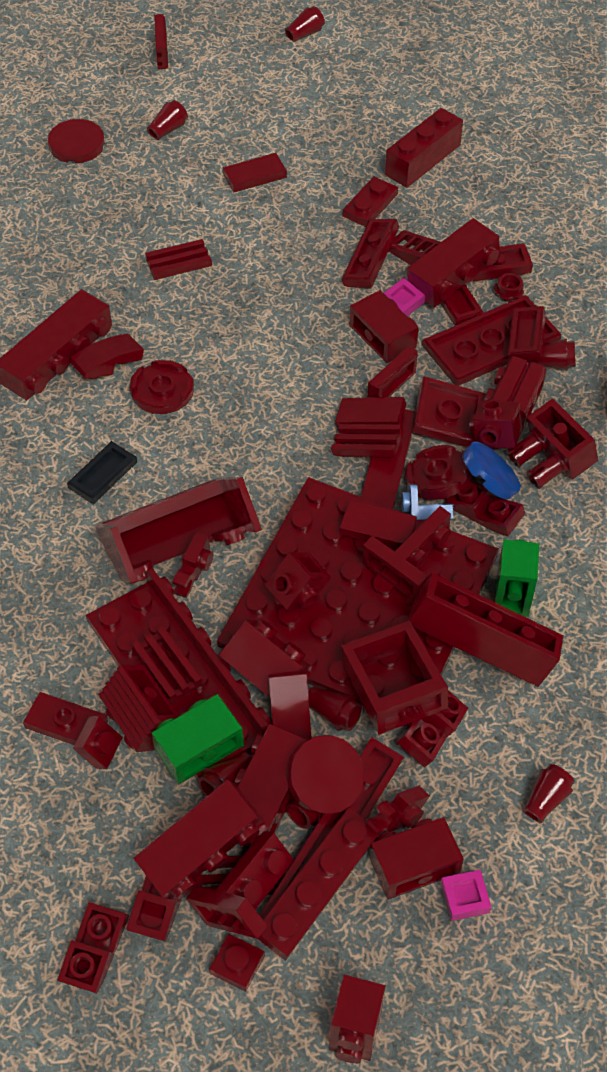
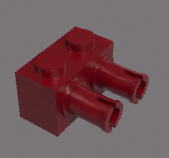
[506,398,598,489]

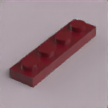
[258,808,379,961]

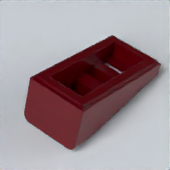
[388,230,440,265]

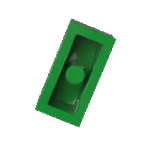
[494,539,540,617]
[152,694,244,785]

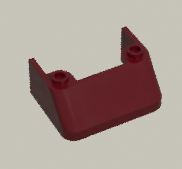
[95,477,262,584]

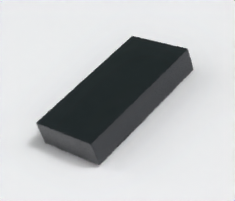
[67,441,137,505]

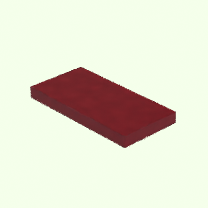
[422,295,562,386]

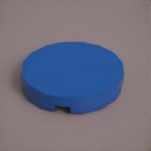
[463,442,521,499]

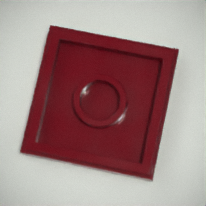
[412,376,485,447]

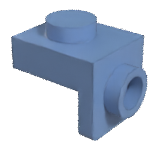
[401,485,453,521]

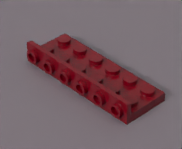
[86,568,271,781]

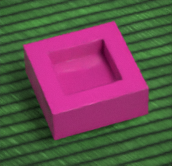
[384,278,425,316]
[441,870,492,921]

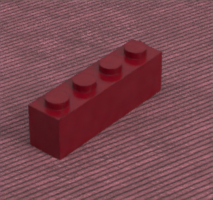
[0,289,112,401]
[408,572,564,687]

